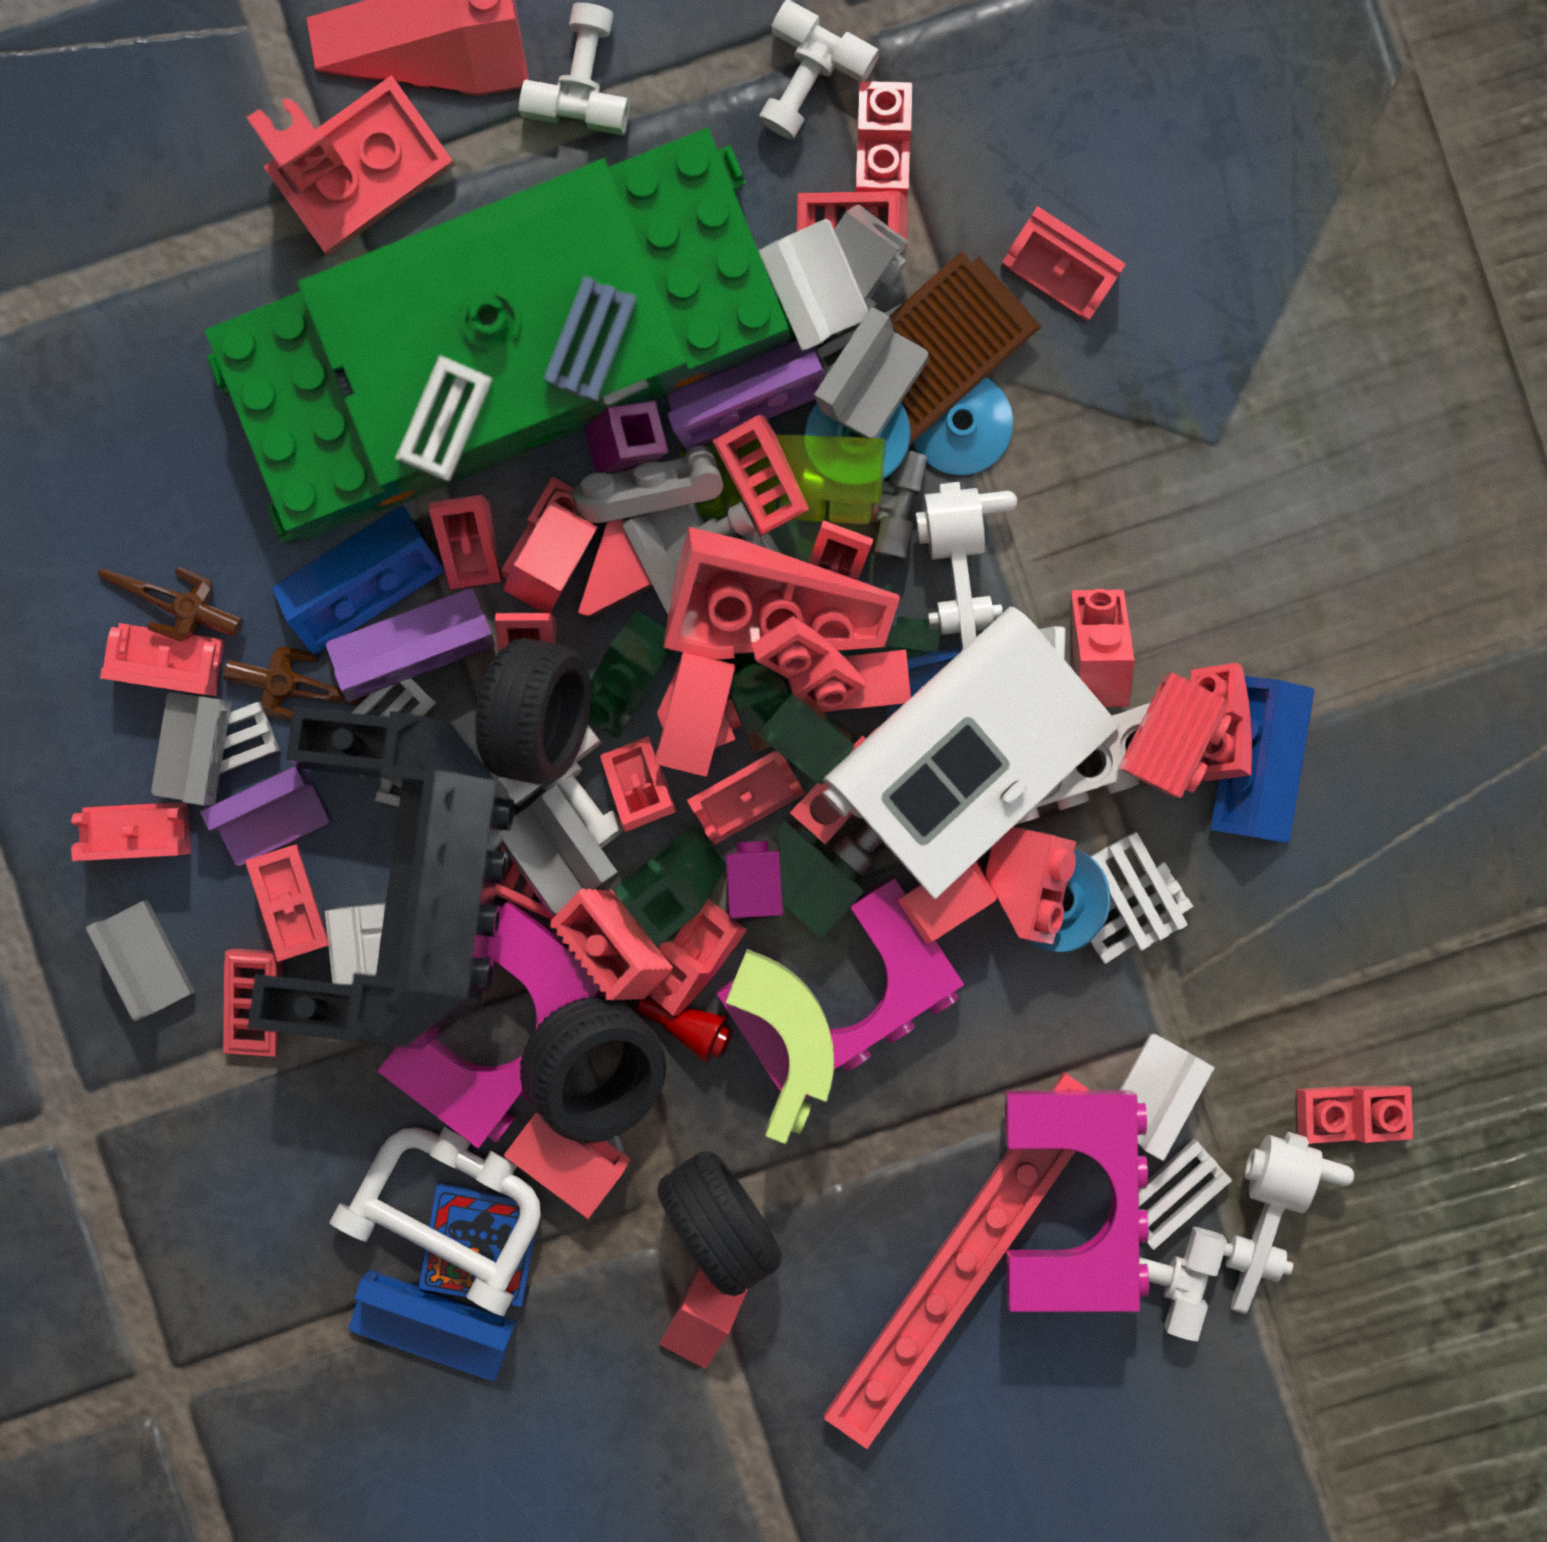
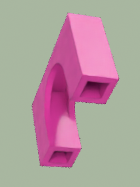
[717,876,964,1100]
[377,901,606,1148]
[1004,1090,1149,1312]

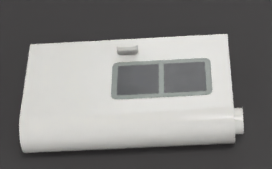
[823,606,1120,899]

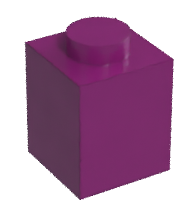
[584,401,668,474]
[726,841,783,918]

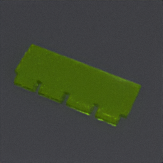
[681,434,887,524]

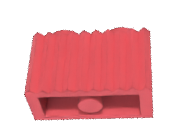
[1118,672,1231,798]
[551,888,673,1000]

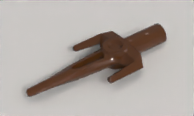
[98,567,243,642]
[223,646,380,721]

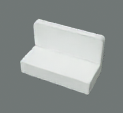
[758,219,869,351]
[1120,1034,1215,1161]

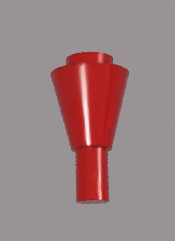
[636,995,733,1064]

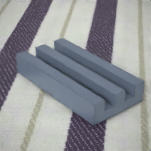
[544,276,637,402]

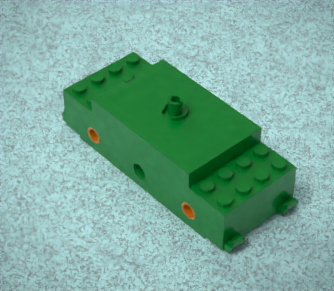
[204,127,797,544]

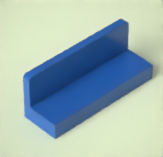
[273,505,445,655]
[1210,676,1314,843]
[349,1269,517,1381]

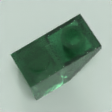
[588,610,674,739]
[718,652,803,753]
[778,820,864,938]
[613,825,727,946]

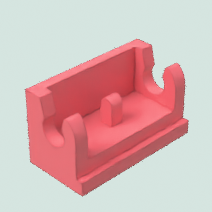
[247,98,344,192]
[1001,206,1126,322]
[100,623,225,696]
[687,748,805,845]
[71,802,191,861]
[245,844,330,962]
[504,1112,631,1219]

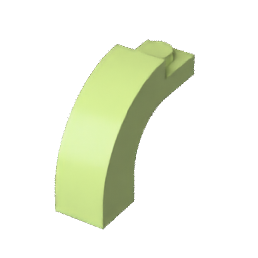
[726,949,834,1144]

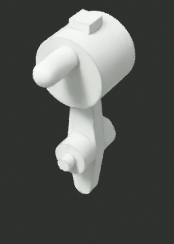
[915,482,1017,650]
[1223,1131,1354,1314]

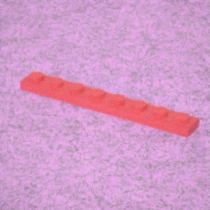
[824,1071,1090,1449]

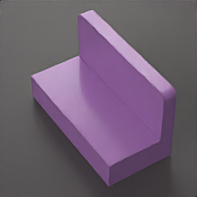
[200,766,330,866]

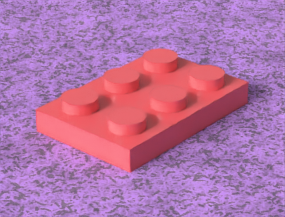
[264,75,455,256]

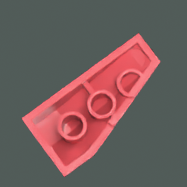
[306,0,529,96]
[664,527,900,660]

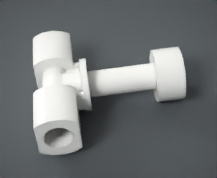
[758,0,879,140]
[518,3,630,136]
[498,724,624,848]
[1139,1227,1227,1341]

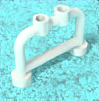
[329,1126,541,1316]

